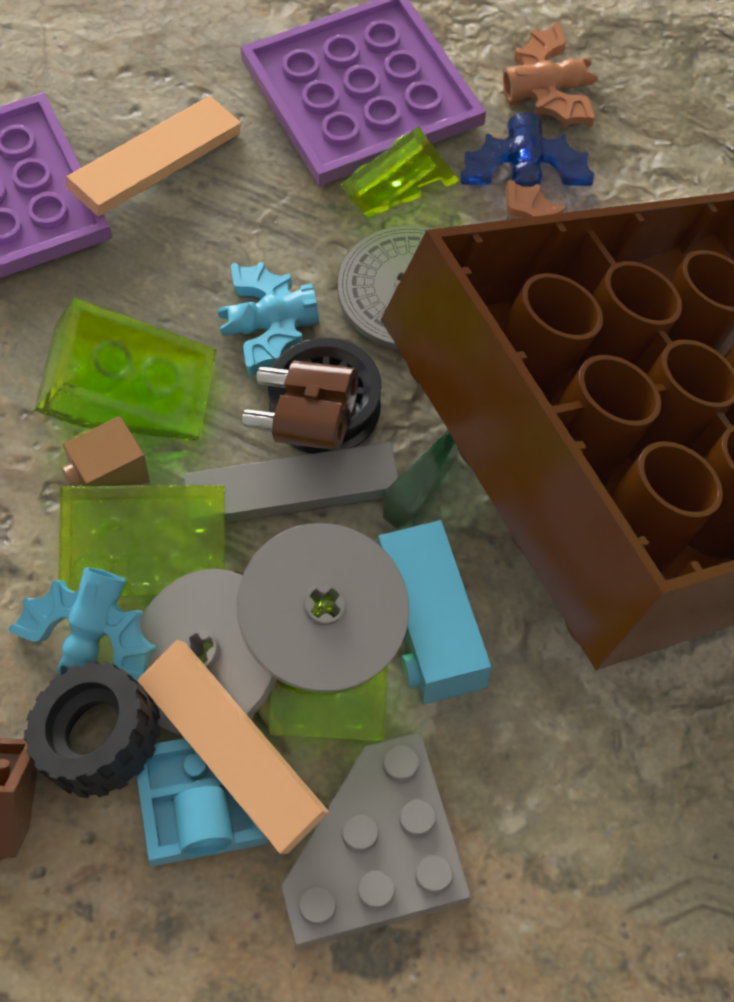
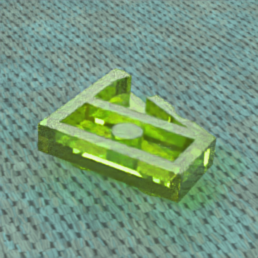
[340,126,459,218]

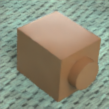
[61,416,150,509]

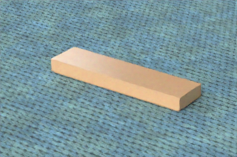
[66,96,241,217]
[137,640,329,854]

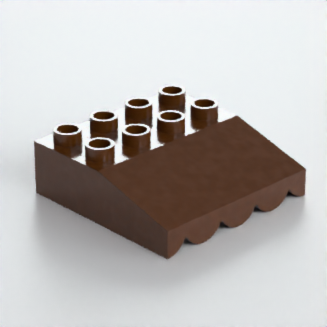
[380,192,734,671]

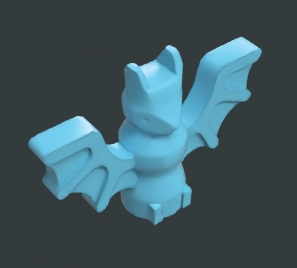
[217,262,320,376]
[9,567,157,684]

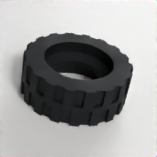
[24,661,161,798]

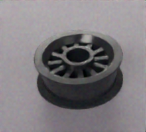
[268,338,382,454]

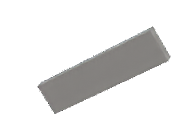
[184,442,400,528]

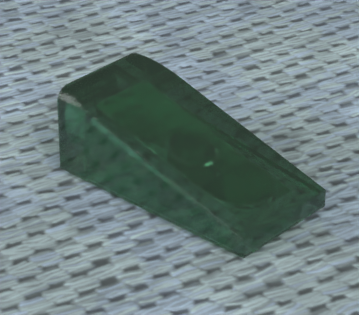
[383,430,458,530]

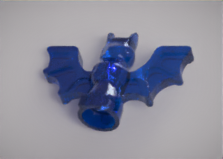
[460,112,595,190]

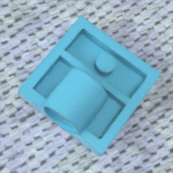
[137,738,268,867]

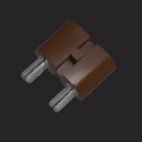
[242,360,358,451]

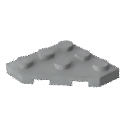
[281,732,471,950]

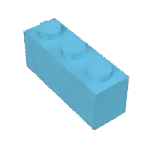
[378,520,492,705]

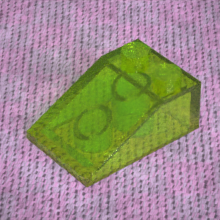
[34,297,217,441]

